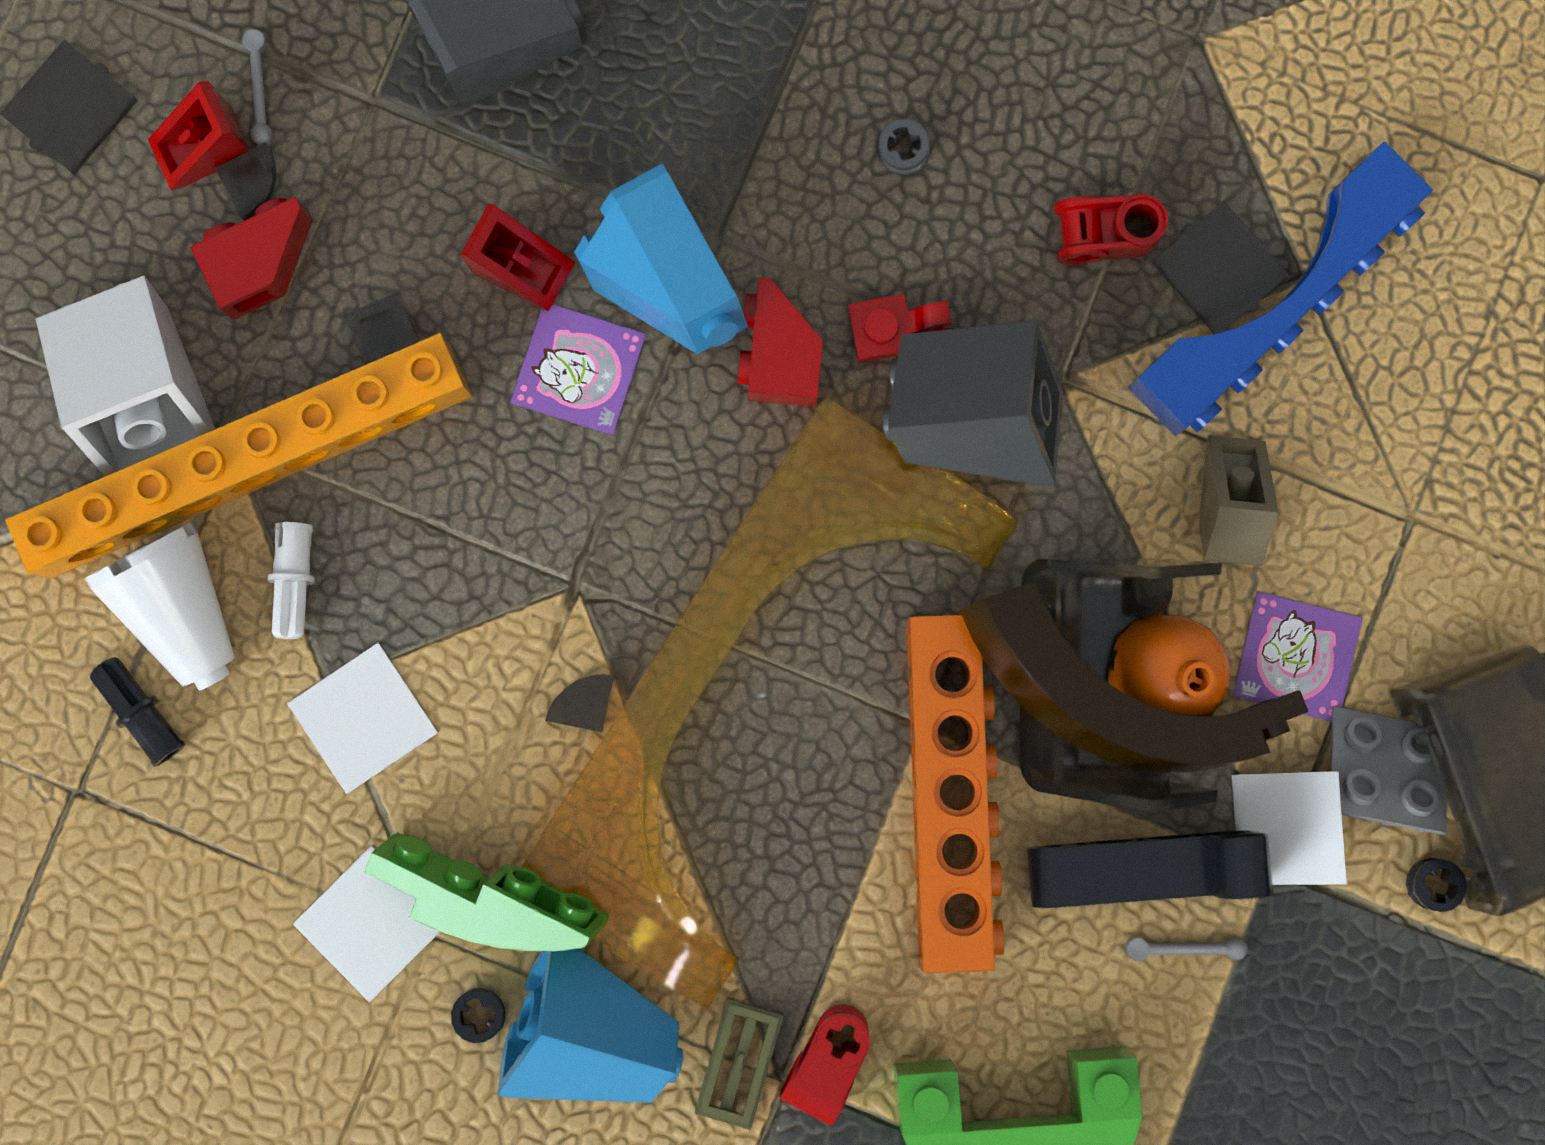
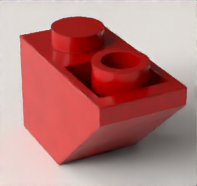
[190,197,312,320]
[738,277,823,407]

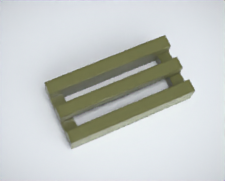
[694,997,783,1130]

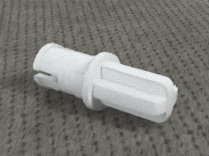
[267,522,315,639]

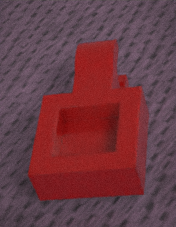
[848,294,952,364]

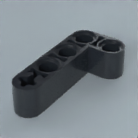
[1027,830,1273,908]

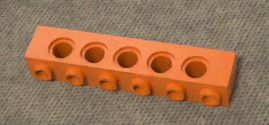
[906,615,1004,973]

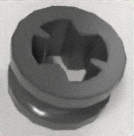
[879,119,930,175]

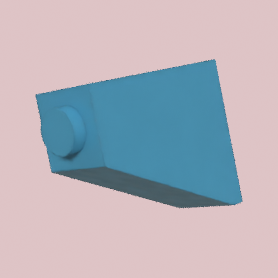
[574,163,748,355]
[497,948,683,1103]

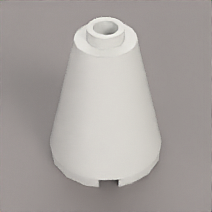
[84,522,235,691]

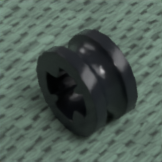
[1406,857,1467,912]
[451,988,505,1043]

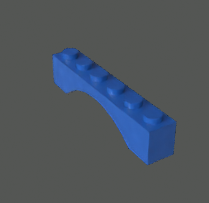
[1128,141,1433,436]

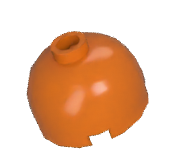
[1108,614,1230,716]

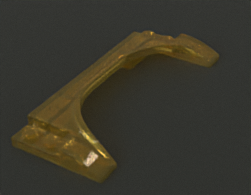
[522,396,1018,1009]

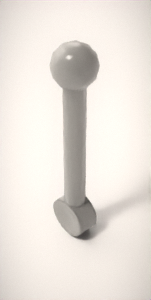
[242,29,273,146]
[1125,937,1248,961]

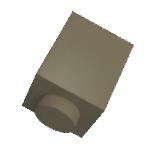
[1199,435,1279,566]

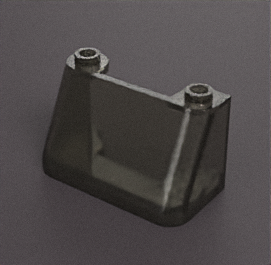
[1390,645,1545,917]

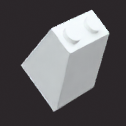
[35,276,215,476]

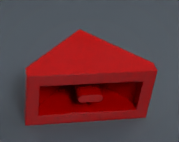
[148,81,253,190]
[460,203,575,312]

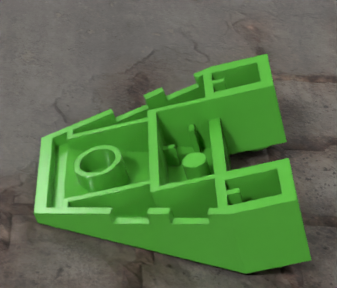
[893,1046,1142,1145]

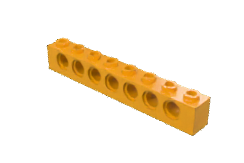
[5,333,473,578]

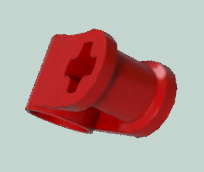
[1053,194,1169,265]
[778,1004,870,1126]

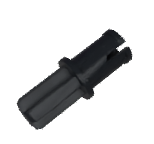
[90,657,186,767]

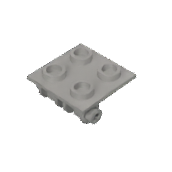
[1330,706,1447,835]

